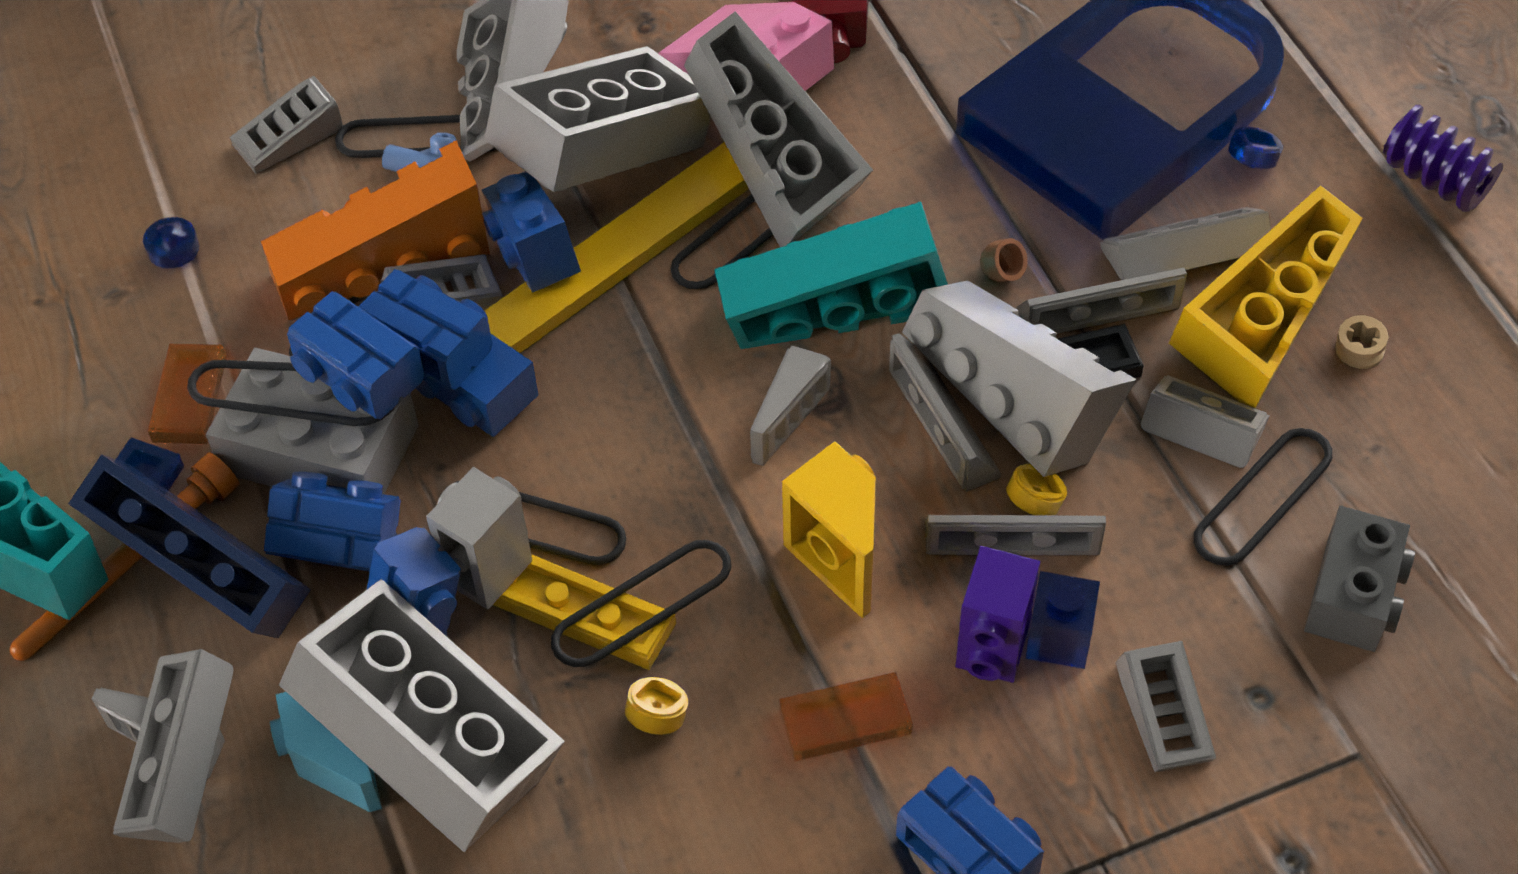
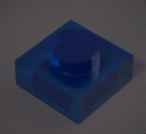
[116,437,185,491]

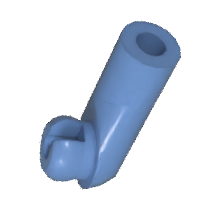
[382,132,458,172]

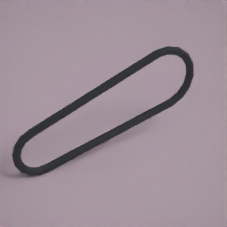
[187,360,395,426]

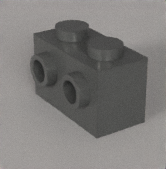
[1304,505,1415,652]

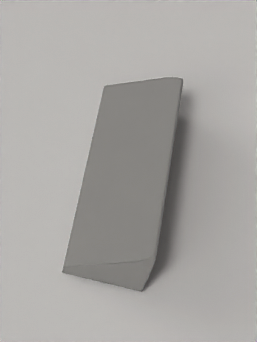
[1100,207,1271,280]
[1016,268,1187,334]
[889,333,1001,492]
[925,515,1106,555]
[113,649,233,843]

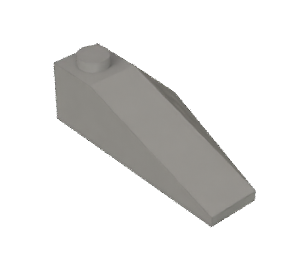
[456,0,569,162]

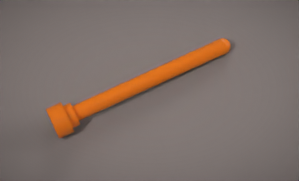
[10,452,240,661]

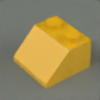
[782,441,876,619]

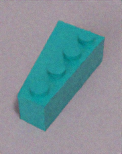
[714,202,948,349]
[0,462,109,620]

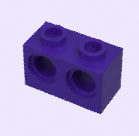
[955,546,1040,683]

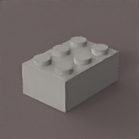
[206,347,419,494]

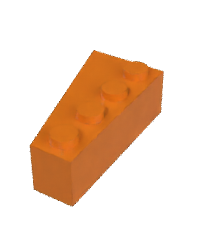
[261,140,490,320]

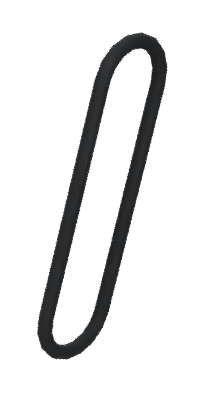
[335,115,496,158]
[670,194,773,290]
[1193,428,1332,566]
[440,481,627,565]
[551,540,731,667]

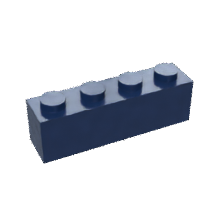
[68,454,311,639]

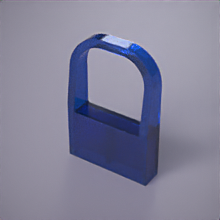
[956,0,1284,240]

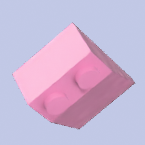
[658,2,834,91]

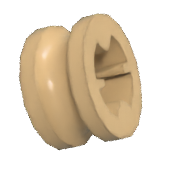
[1335,315,1389,369]

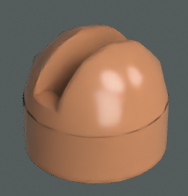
[980,238,1027,282]

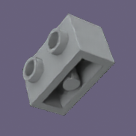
[426,467,532,610]

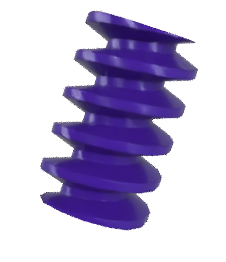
[1383,104,1503,212]

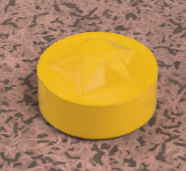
[1006,464,1067,515]
[625,677,688,735]

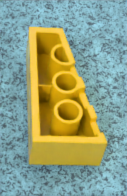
[1169,185,1363,408]

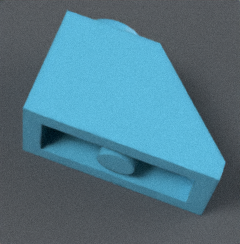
[270,692,382,812]

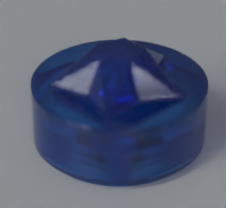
[1228,126,1284,169]
[143,217,200,269]

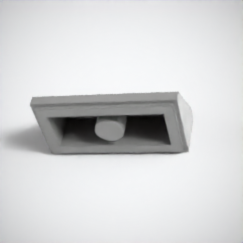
[1141,375,1270,468]

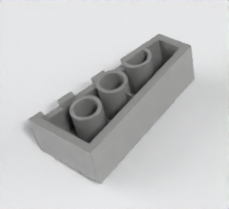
[684,11,873,247]
[902,280,1137,477]

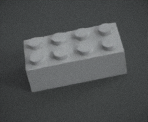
[484,46,711,192]
[279,579,565,852]

